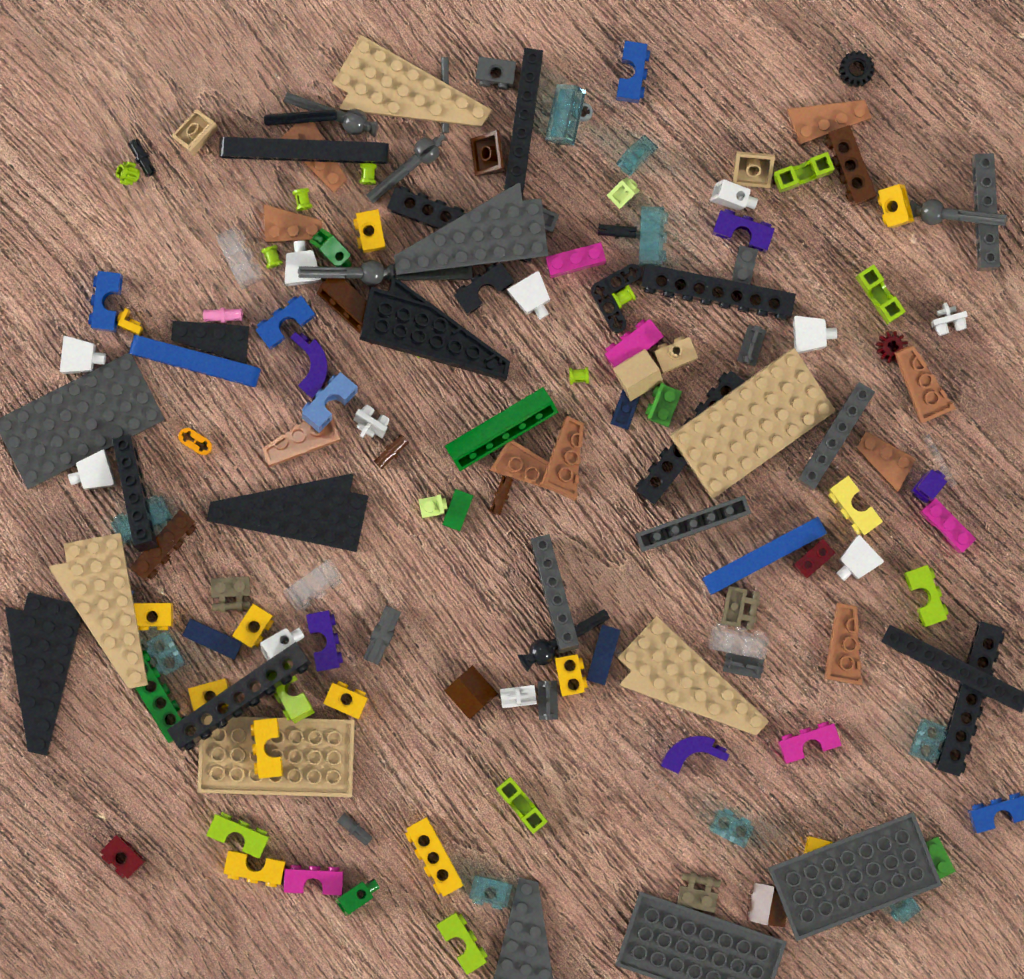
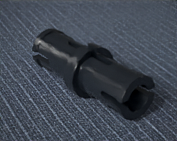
[128,139,157,177]
[598,224,637,239]

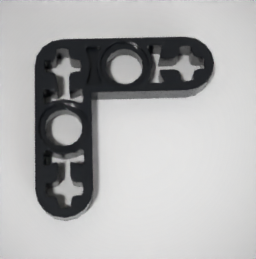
[591,264,641,333]

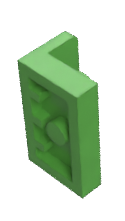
[645,382,682,427]
[926,836,955,879]

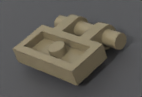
[211,576,251,613]
[721,586,761,630]
[677,872,721,913]

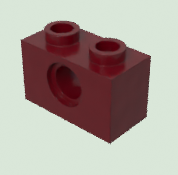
[792,539,836,579]
[100,834,146,879]

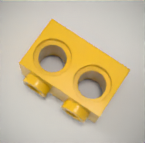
[555,654,588,696]

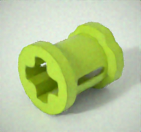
[359,163,377,185]
[292,188,313,211]
[261,245,283,269]
[612,285,636,309]
[569,367,589,385]

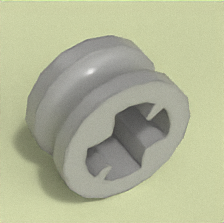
[576,103,593,122]

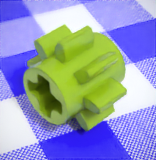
[116,161,140,185]

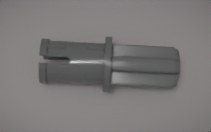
[337,813,372,846]

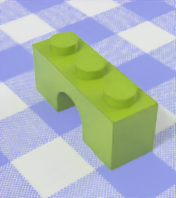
[773,152,835,193]
[855,264,906,325]
[904,565,949,627]
[268,662,315,723]
[496,776,548,834]
[206,812,270,859]
[436,912,488,975]

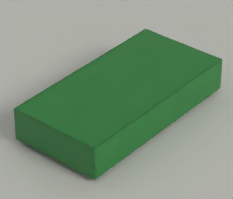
[442,489,473,532]

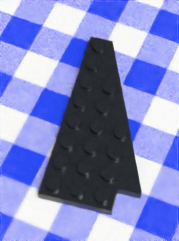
[359,277,510,381]
[206,474,369,552]
[5,592,82,756]

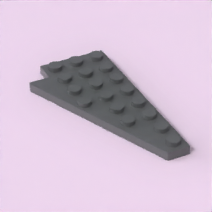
[394,183,549,275]
[494,877,553,979]

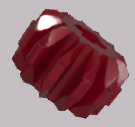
[876,331,908,363]

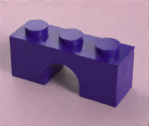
[712,209,775,253]
[910,469,947,503]
[306,610,343,672]

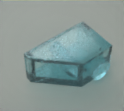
[616,135,658,176]

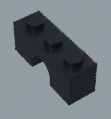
[454,263,514,316]

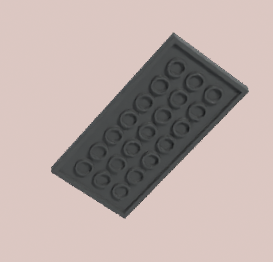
[0,353,165,490]
[768,812,942,941]
[615,891,787,979]

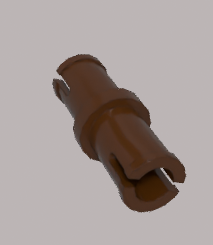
[374,434,409,469]
[489,476,514,516]

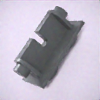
[737,325,767,367]
[723,652,764,679]
[538,681,558,720]

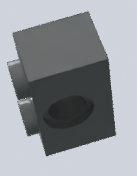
[476,56,516,90]

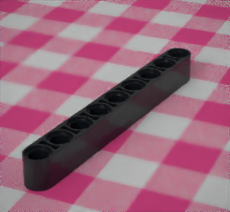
[219,137,389,164]

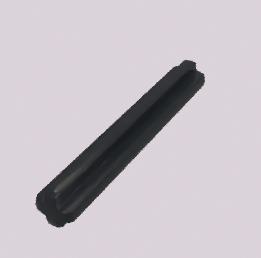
[264,109,337,126]

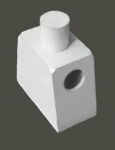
[710,179,758,211]
[285,241,322,286]
[507,271,550,320]
[793,316,837,354]
[60,336,106,374]
[68,450,117,490]
[836,535,884,581]
[260,628,304,661]

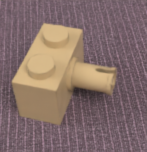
[653,336,698,374]

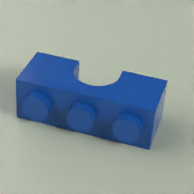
[616,41,650,104]
[88,271,123,332]
[256,296,316,350]
[968,792,1024,833]

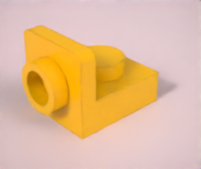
[117,308,144,336]

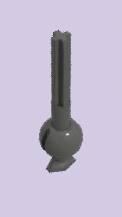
[284,92,379,137]
[366,132,448,204]
[910,199,1008,226]
[298,260,396,286]

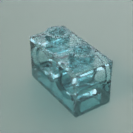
[146,631,187,676]
[908,718,947,763]
[708,808,754,848]

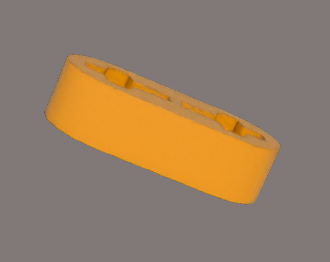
[178,428,212,456]

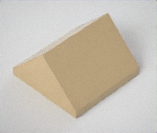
[171,109,219,156]
[733,151,775,188]
[612,349,663,401]

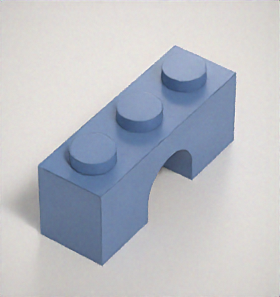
[302,372,358,433]

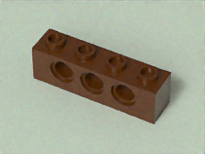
[825,125,877,206]

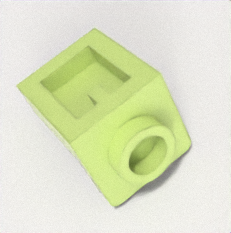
[607,177,640,209]
[418,494,448,519]

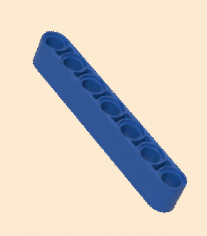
[129,335,261,387]
[702,516,827,595]

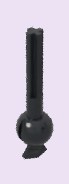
[517,609,610,672]

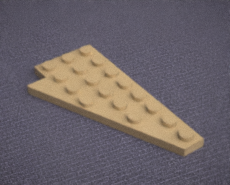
[332,35,492,127]
[49,533,148,689]
[617,616,769,736]

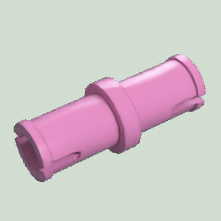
[203,308,243,323]

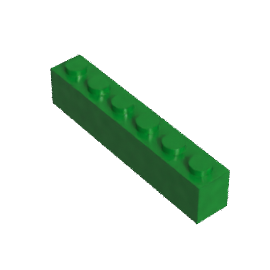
[445,387,558,471]

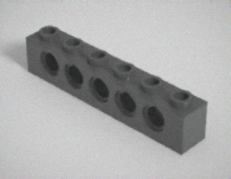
[972,153,1000,271]
[796,382,875,491]
[635,495,751,553]
[530,534,579,653]

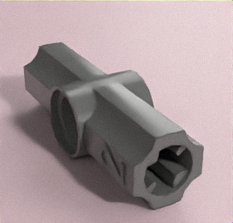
[363,606,401,665]

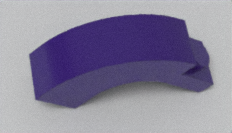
[290,332,328,400]
[660,736,730,774]

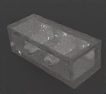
[215,226,263,290]
[283,558,344,612]
[707,623,770,660]

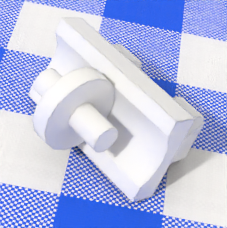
[930,303,968,336]
[353,405,390,438]
[500,685,537,708]

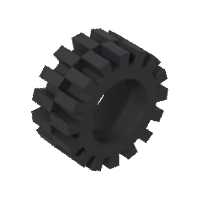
[839,51,875,87]

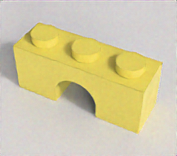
[828,475,883,536]

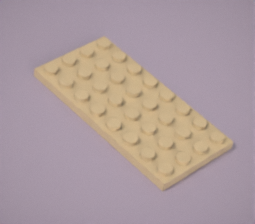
[669,348,836,499]
[197,716,355,797]

